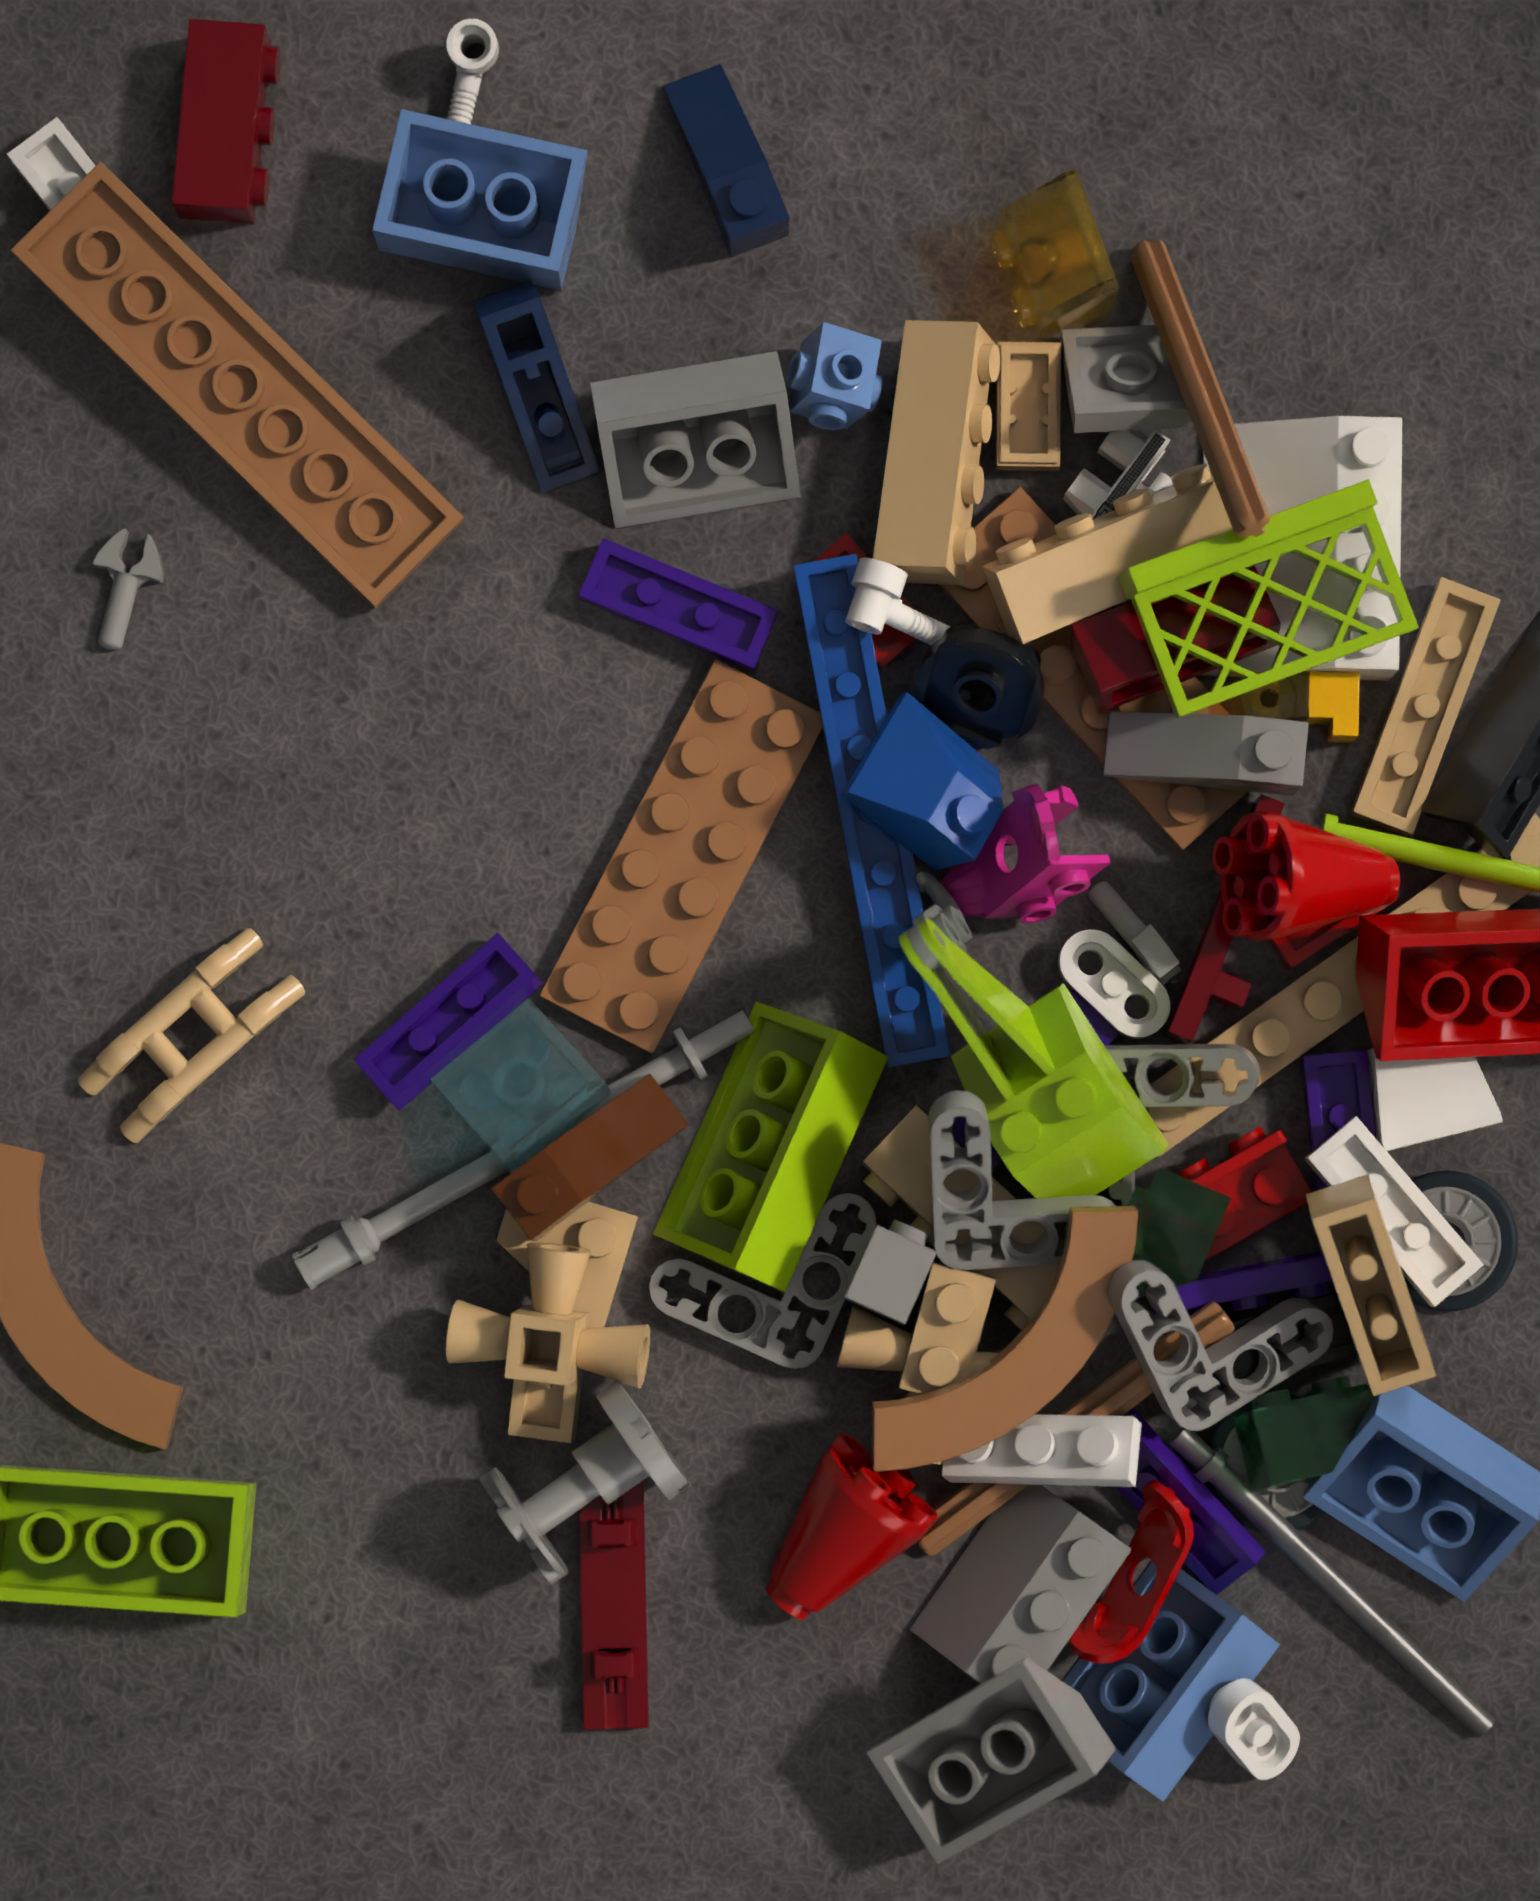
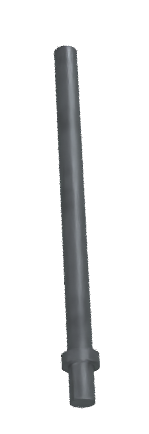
[1169,1427,1495,1738]

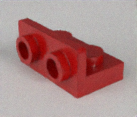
[1165,1126,1312,1262]

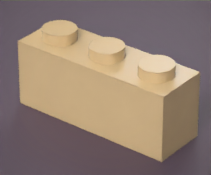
[1306,1174,1436,1396]

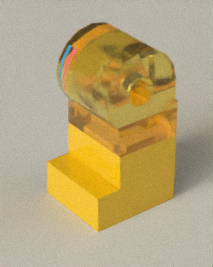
[1238,671,1360,743]

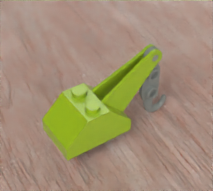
[899,872,1169,1199]

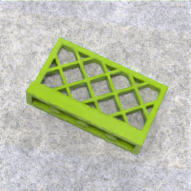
[1118,479,1419,719]

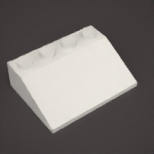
[1199,416,1402,681]

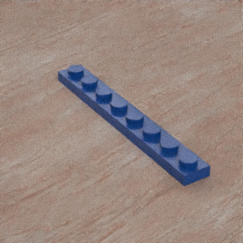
[793,554,951,1068]

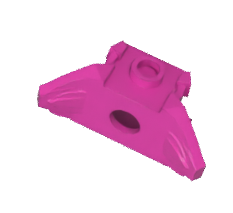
[940,783,1110,924]

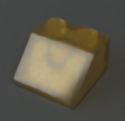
[990,168,1119,341]

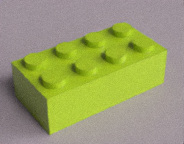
[0,1465,256,1617]

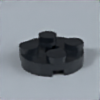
[914,624,1045,749]

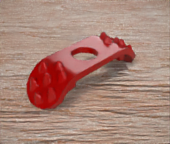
[1069,1480,1194,1664]

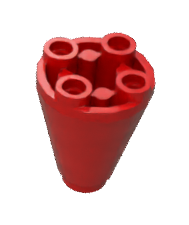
[1212,811,1400,941]
[765,1433,938,1620]

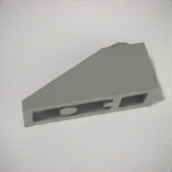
[1103,712,1309,796]

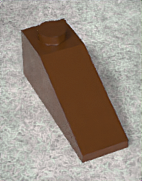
[492,1074,689,1242]

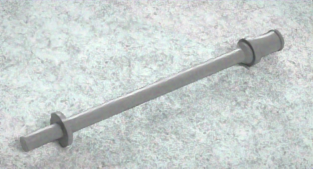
[292,1010,755,1290]

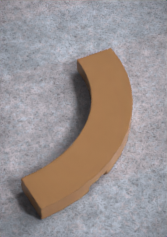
[0,1143,183,1450]
[872,1206,1138,1472]

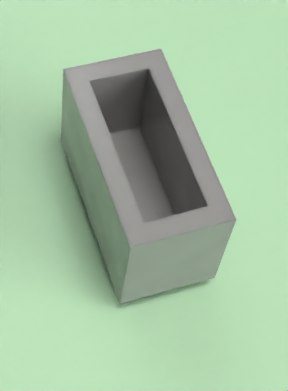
[844,1220,937,1326]

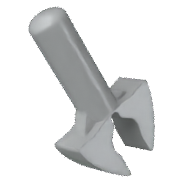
[93,528,164,650]
[1088,881,1182,985]

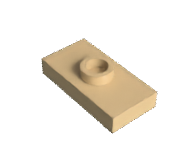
[996,342,1061,471]

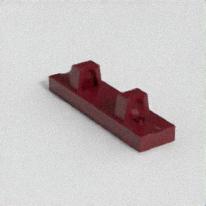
[1163,794,1285,1044]
[579,1480,649,1730]

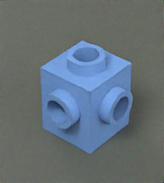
[786,322,882,430]

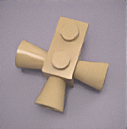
[446,1243,650,1443]
[836,1260,999,1465]

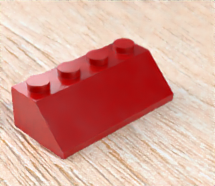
[1355,909,1540,1061]

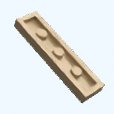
[1350,577,1501,837]

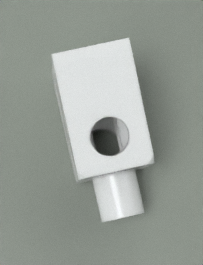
[1367,1048,1503,1151]

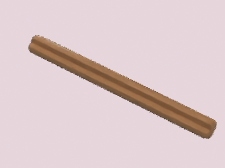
[1131,239,1270,538]
[916,1301,1234,1556]

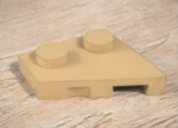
[496,1201,638,1328]

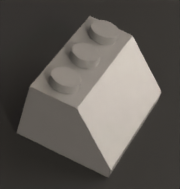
[590,351,801,529]
[909,1485,1132,1684]
[866,1658,1116,1865]

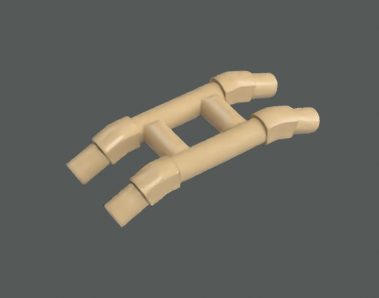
[78,928,305,1143]

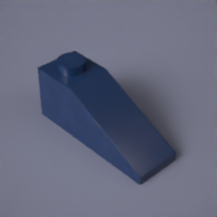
[663,64,789,258]
[472,280,601,492]

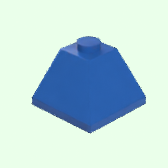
[842,692,1004,871]

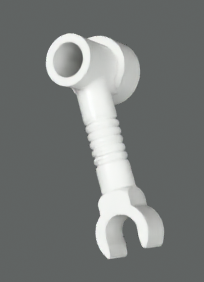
[446,19,499,124]
[845,558,951,645]

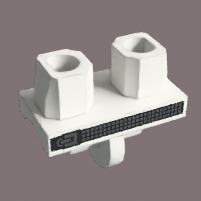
[1063,429,1173,519]

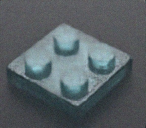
[430,998,612,1173]

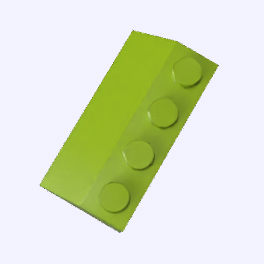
[653,1001,888,1292]

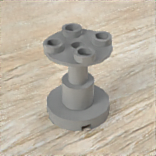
[479,1381,691,1585]

